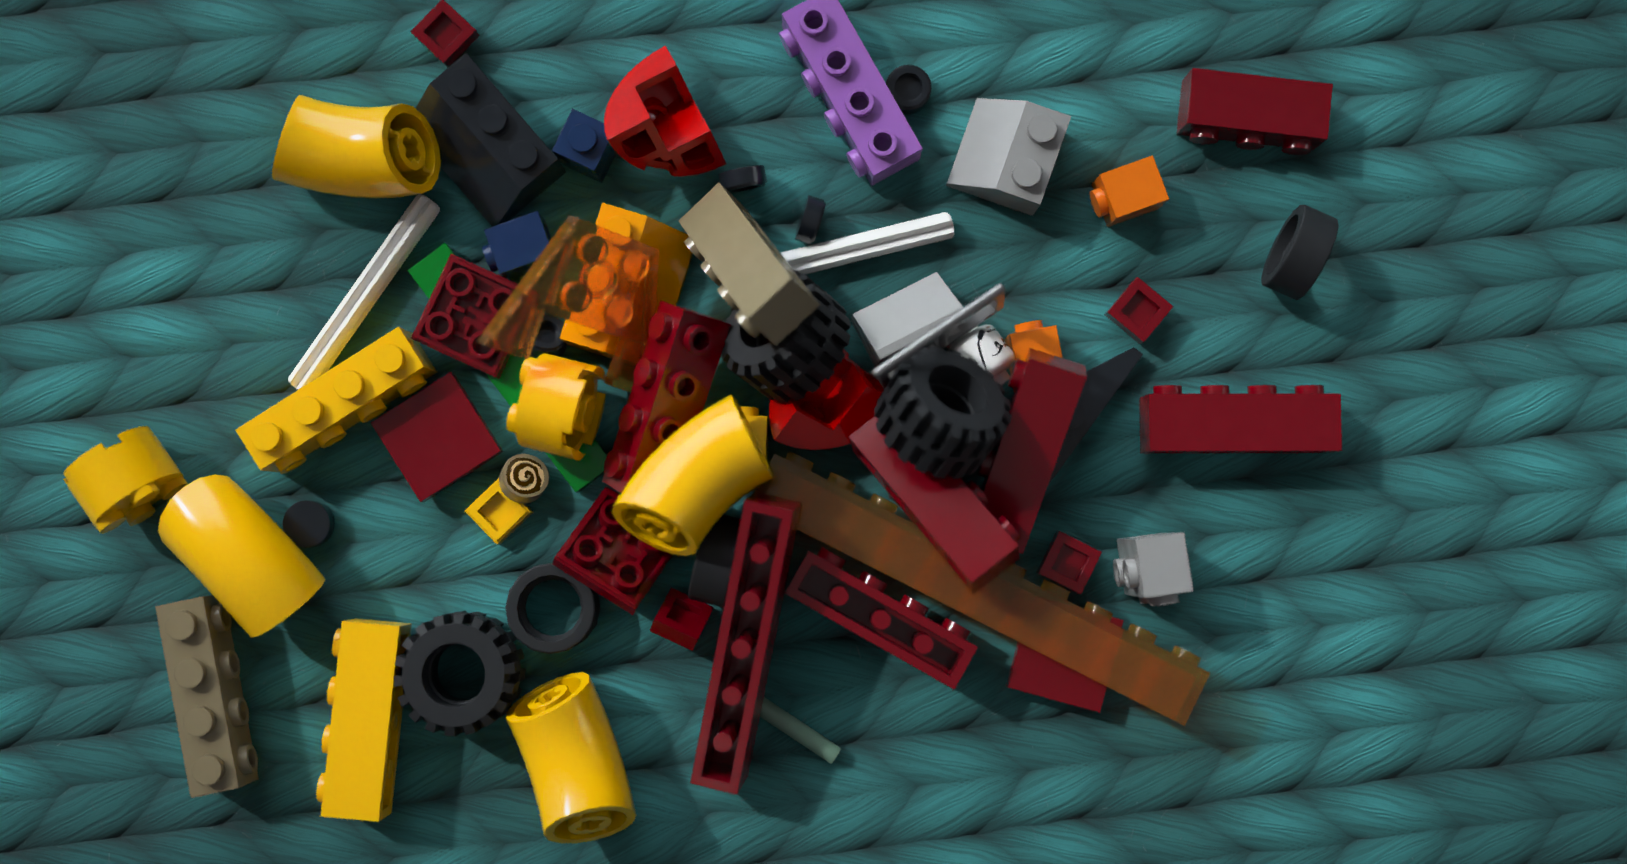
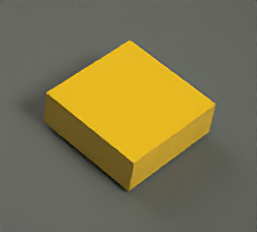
[465,478,533,545]

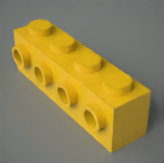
[235,326,437,474]
[316,618,412,822]

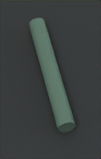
[760,697,841,764]

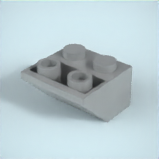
[851,272,963,372]

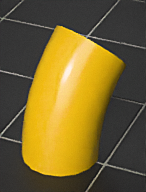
[272,95,441,198]
[612,395,774,556]
[158,474,325,637]
[506,672,636,843]

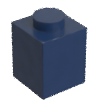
[552,108,617,183]
[482,211,561,281]

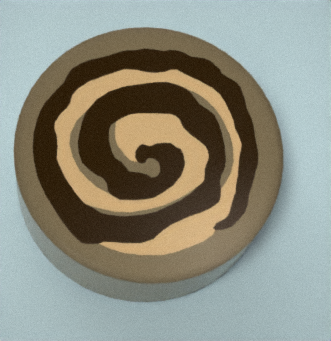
[499,454,549,503]

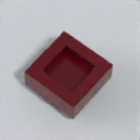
[410,0,480,68]
[1104,277,1174,344]
[1036,531,1102,595]
[650,587,714,651]

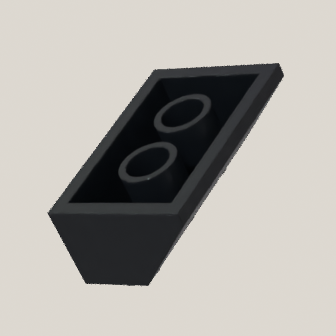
[416,53,566,227]

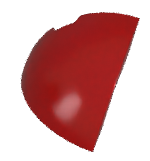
[604,45,727,177]
[769,349,884,450]

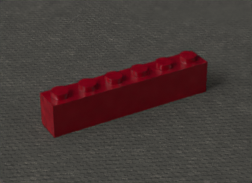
[690,492,802,795]

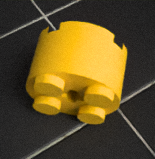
[506,353,606,461]
[63,426,188,534]

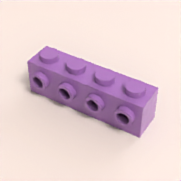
[778,0,923,186]

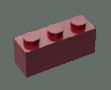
[1176,68,1333,155]

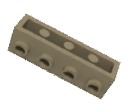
[679,182,820,345]
[155,595,259,798]

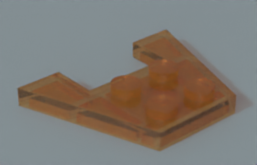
[477,215,659,392]

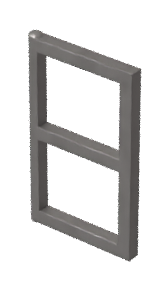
[872,283,1005,389]

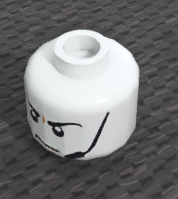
[947,324,1015,385]

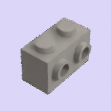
[1113,532,1193,606]

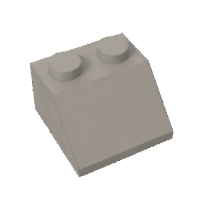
[946,98,1071,216]

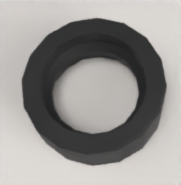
[1261,205,1339,300]
[688,515,741,608]
[505,563,600,654]

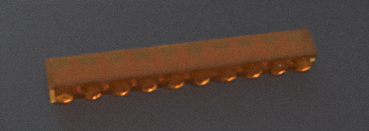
[755,451,1210,726]

